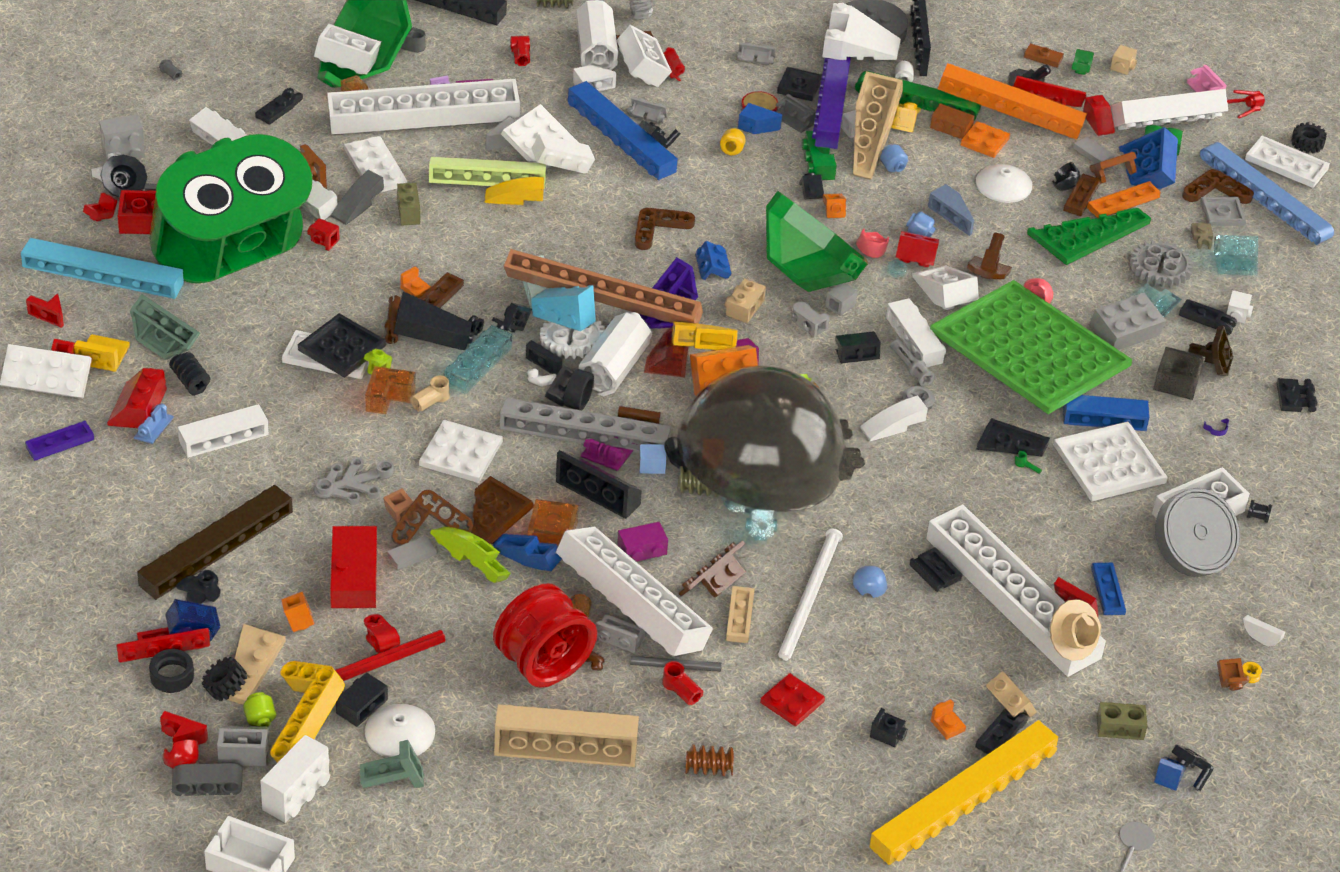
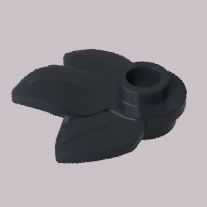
[176,570,221,606]

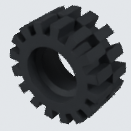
[1291,122,1327,154]
[202,657,247,701]

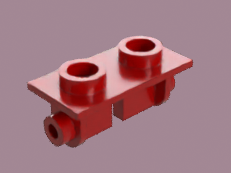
[663,47,685,81]

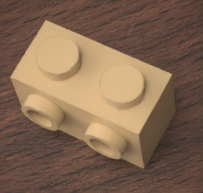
[724,278,766,323]

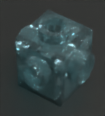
[745,509,777,541]

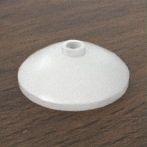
[976,164,1032,203]
[365,704,435,758]

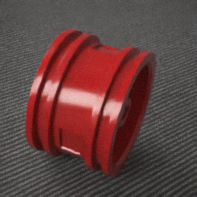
[493,583,597,688]

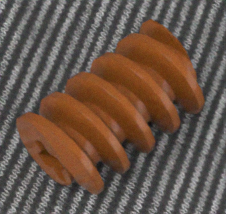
[685,744,734,777]

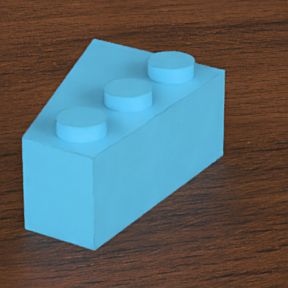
[531,285,596,331]

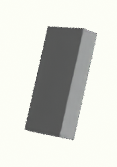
[1073,136,1114,163]
[387,536,437,570]

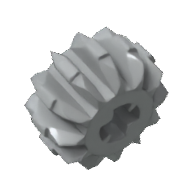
[629,0,653,19]

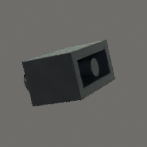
[336,672,388,727]

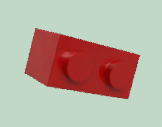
[895,231,939,267]

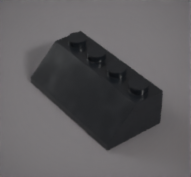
[556,450,642,519]

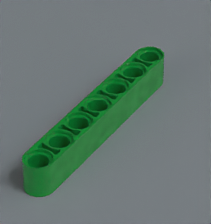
[855,71,981,121]

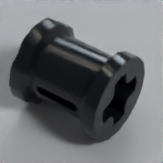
[1247,500,1272,523]

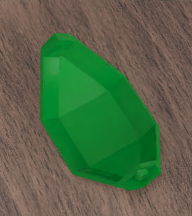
[317,0,412,88]
[766,191,868,292]

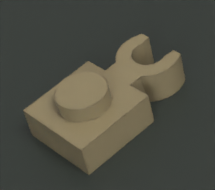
[1191,223,1213,250]

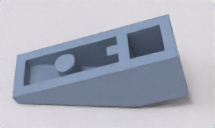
[928,184,974,236]

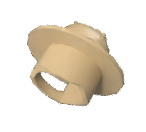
[1050,600,1101,661]

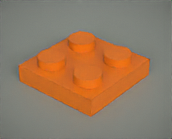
[960,121,1010,158]

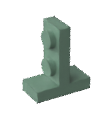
[360,740,424,788]

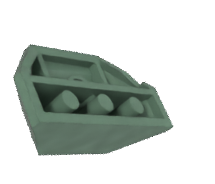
[130,294,201,360]

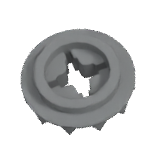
[902,386,935,409]

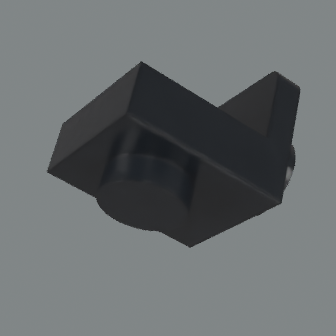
[799,173,824,200]

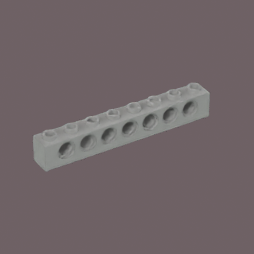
[500,398,671,454]

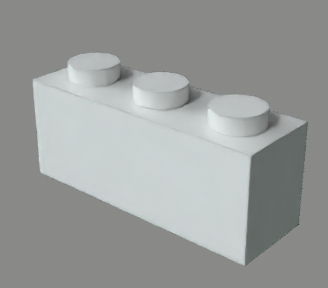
[531,134,595,173]

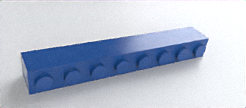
[567,81,678,180]

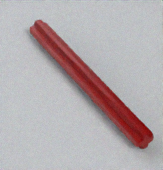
[335,630,446,681]

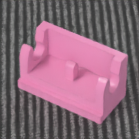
[1187,65,1226,92]

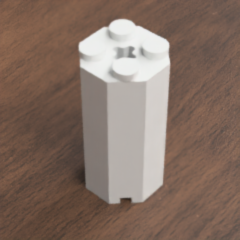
[576,0,618,70]
[578,312,652,396]

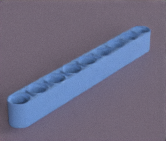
[1200,142,1334,245]

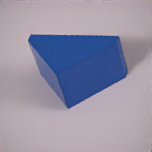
[1154,757,1186,791]

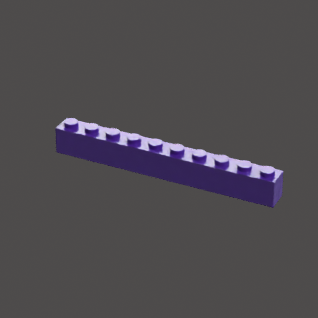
[812,57,851,149]

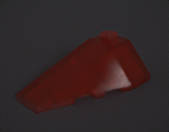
[644,328,690,378]

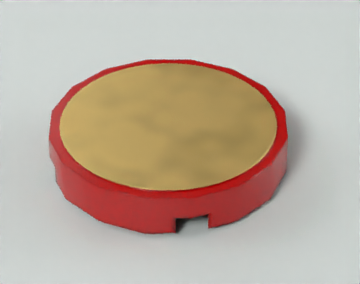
[741,91,778,112]

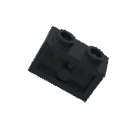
[492,303,532,333]

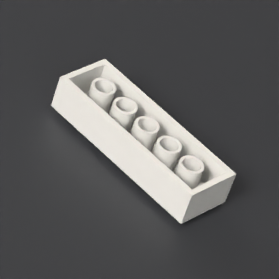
[1110,89,1228,131]

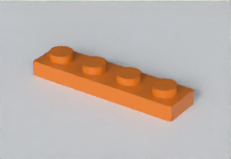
[1087,181,1161,218]

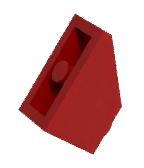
[1083,95,1115,136]

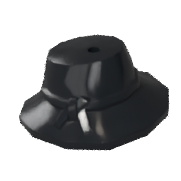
[100,154,148,198]

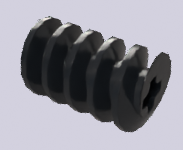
[169,352,211,396]

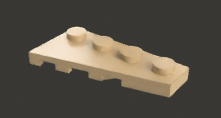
[228,624,286,705]

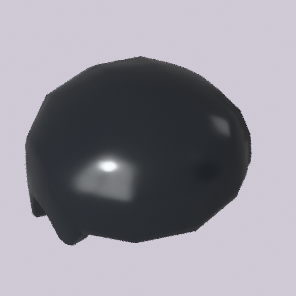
[1052,162,1080,191]

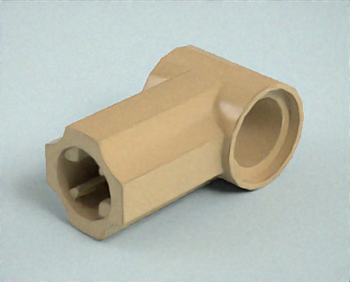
[410,375,450,412]

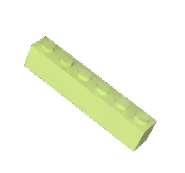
[429,157,546,189]

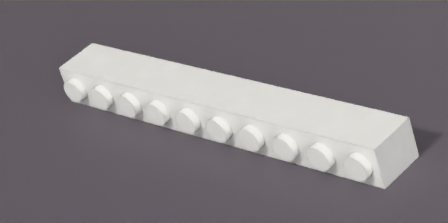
[189,107,338,220]

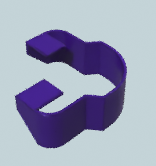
[1203,418,1229,436]

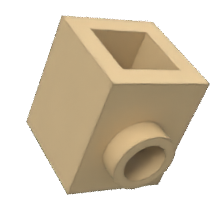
[1110,45,1137,75]

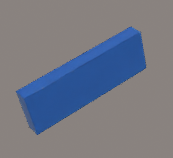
[1091,562,1126,615]

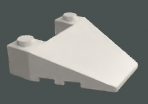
[822,3,901,60]

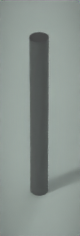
[630,656,722,672]

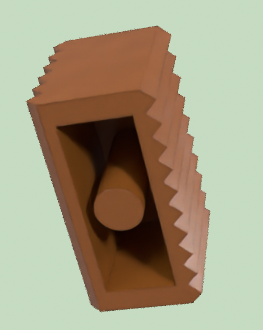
[930,104,975,139]

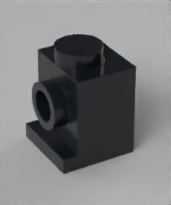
[870,708,908,747]

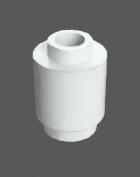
[895,61,913,82]

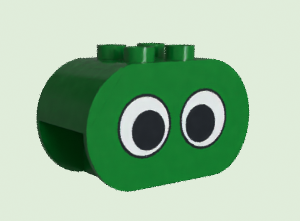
[149,134,313,283]

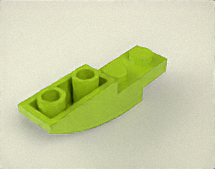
[430,527,511,583]

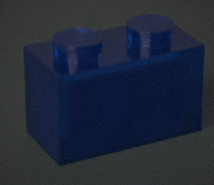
[165,599,221,641]

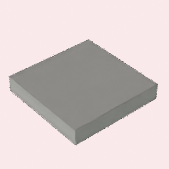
[1200,197,1246,226]

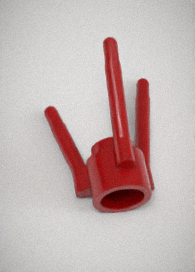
[1227,90,1265,119]

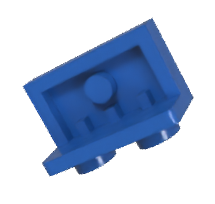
[695,241,732,280]

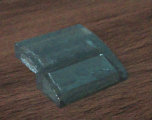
[1134,283,1182,318]

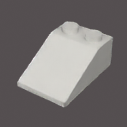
[912,265,979,310]

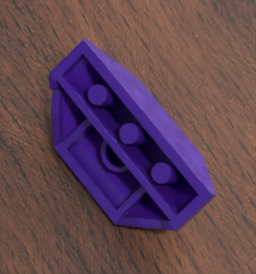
[639,257,698,329]

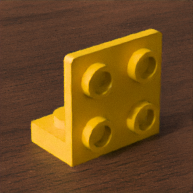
[891,102,921,133]
[74,334,130,372]

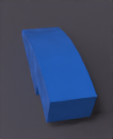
[492,534,562,571]

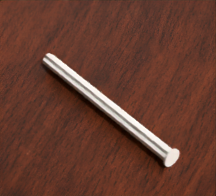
[778,529,843,661]

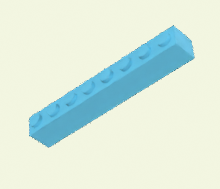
[21,238,184,299]

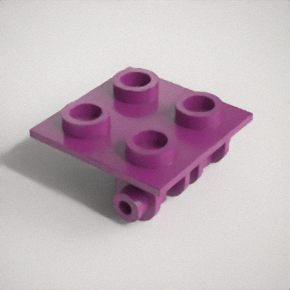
[580,436,638,471]

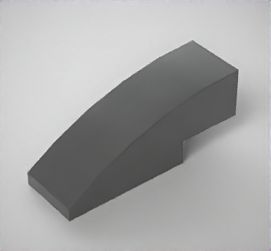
[331,169,384,225]

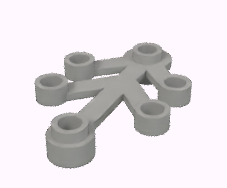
[314,458,394,505]

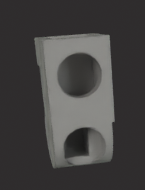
[792,302,830,337]

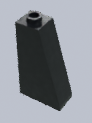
[393,292,474,350]

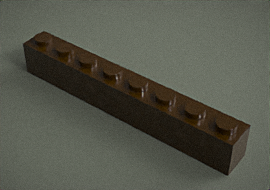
[137,485,293,600]

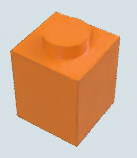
[281,591,314,632]

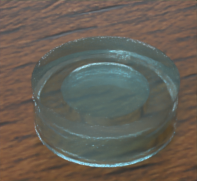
[887,260,907,277]

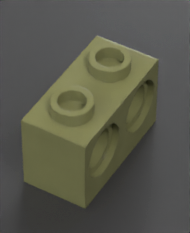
[397,182,420,226]
[1097,702,1148,740]

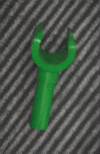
[1015,451,1042,474]

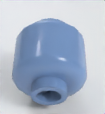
[880,144,908,172]
[906,211,936,237]

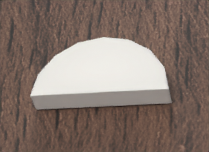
[1243,615,1285,646]

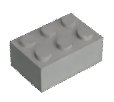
[1089,293,1166,350]

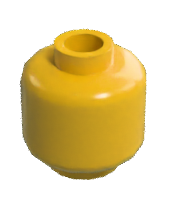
[720,128,746,156]

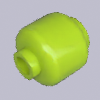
[243,692,277,727]

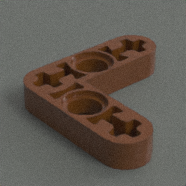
[1183,169,1254,204]
[635,208,695,250]
[391,490,473,545]

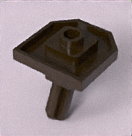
[1188,325,1234,376]

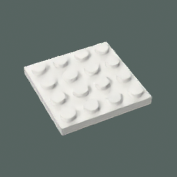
[1053,422,1168,502]

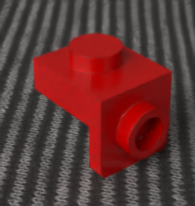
[83,193,117,221]

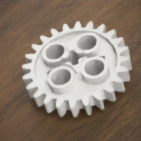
[540,321,605,359]

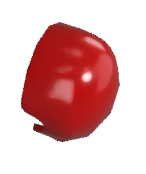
[162,740,199,769]

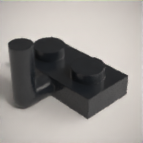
[639,120,681,148]
[1172,744,1214,791]

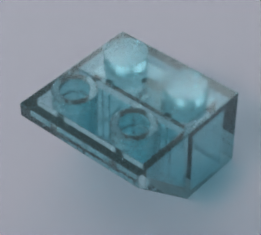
[1214,235,1258,275]

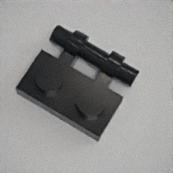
[1276,378,1318,412]

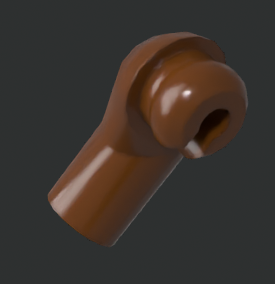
[585,651,605,671]

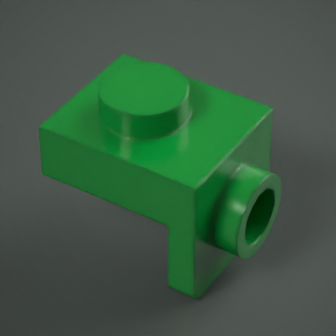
[1072,49,1094,75]

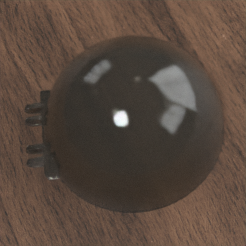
[677,365,865,512]

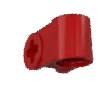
[364,614,400,653]

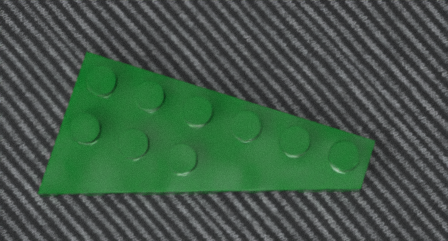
[1027,208,1151,265]

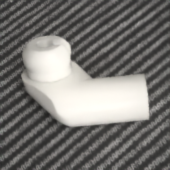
[527,369,557,387]

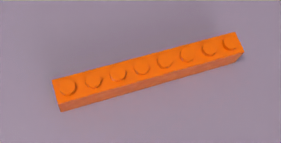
[938,63,1087,139]

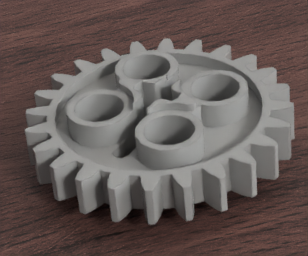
[1129,240,1194,288]

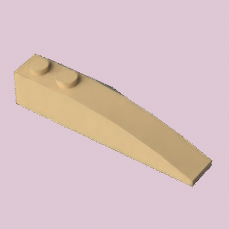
[853,71,903,179]

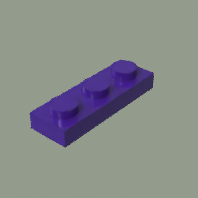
[25,421,94,461]

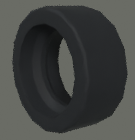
[564,369,594,411]
[149,649,194,693]

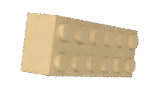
[494,704,639,767]

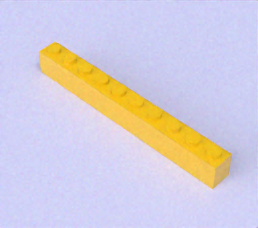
[869,720,1058,865]

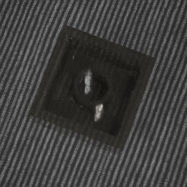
[1153,347,1205,400]

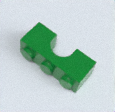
[802,131,837,180]

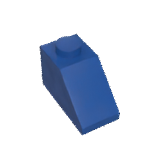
[738,103,782,134]

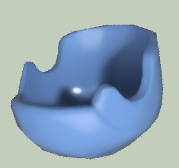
[853,566,887,598]

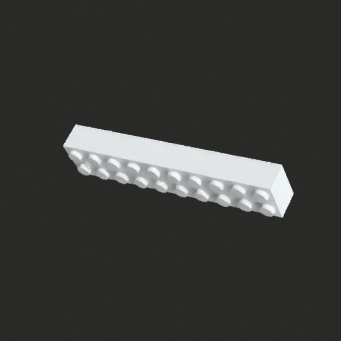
[327,79,520,135]
[926,505,1106,677]

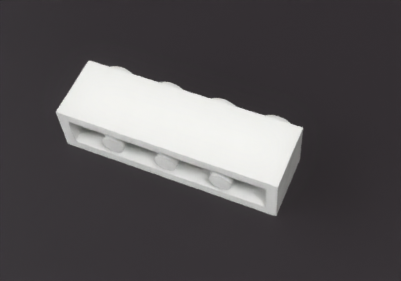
[886,298,946,367]
[178,404,269,458]

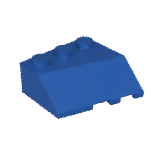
[1119,127,1178,189]

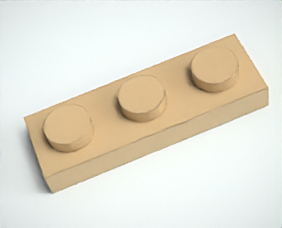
[726,586,755,643]

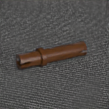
[384,295,401,344]

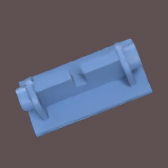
[134,404,174,444]

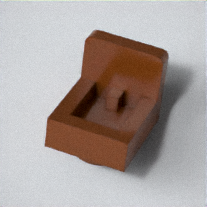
[1217,658,1249,691]

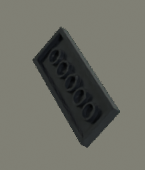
[910,0,931,77]

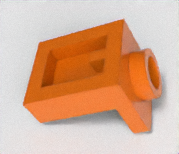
[823,193,846,218]
[401,266,431,298]
[931,699,966,740]

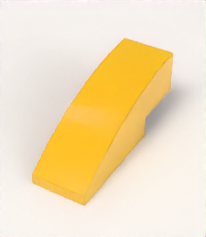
[485,177,544,205]
[672,321,738,350]

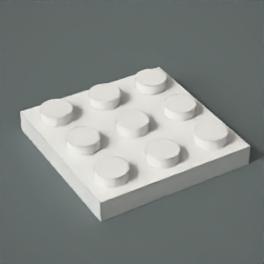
[501,104,579,169]
[419,420,503,483]

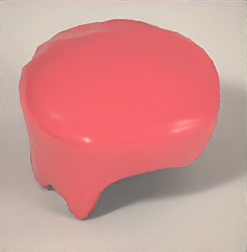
[856,228,889,258]
[1024,278,1053,304]

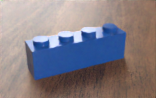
[1063,395,1150,431]

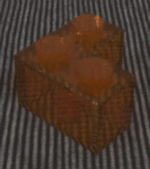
[365,366,416,414]

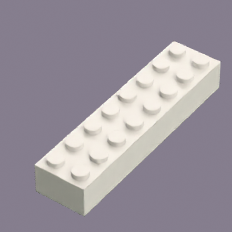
[556,527,713,656]

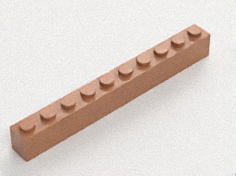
[504,249,703,324]

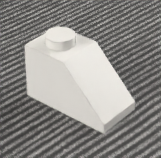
[573,65,616,91]

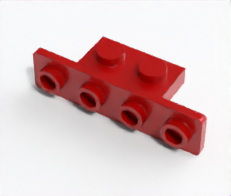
[1013,76,1086,107]
[116,625,210,663]

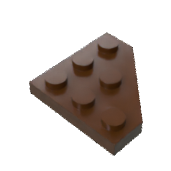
[471,476,535,544]

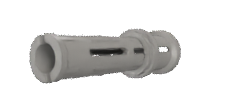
[890,338,935,387]

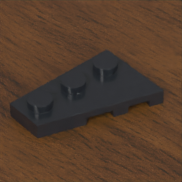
[976,418,1050,457]

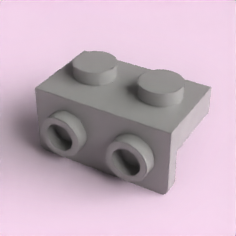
[595,614,646,653]

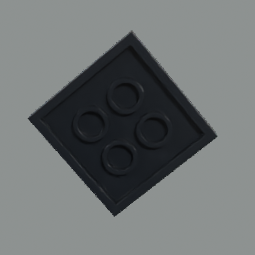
[297,313,386,378]

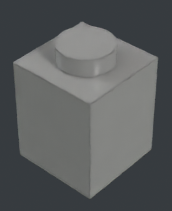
[825,283,858,316]

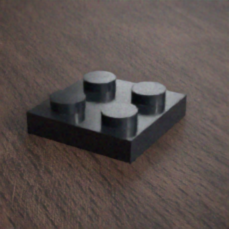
[777,67,822,101]

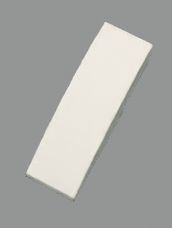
[860,395,928,441]

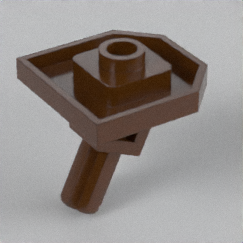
[967,233,1012,280]

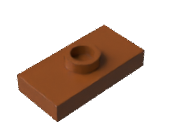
[1024,43,1064,68]

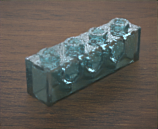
[444,325,512,394]

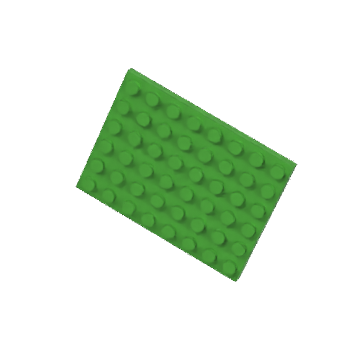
[930,280,1132,414]

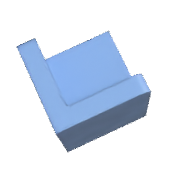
[640,444,666,474]

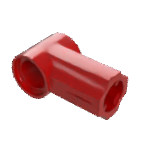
[510,36,530,66]
[662,661,704,705]

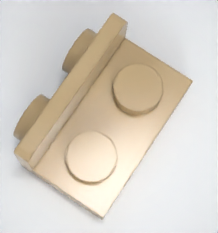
[986,671,1037,717]

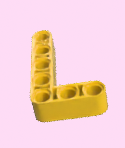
[270,661,345,763]

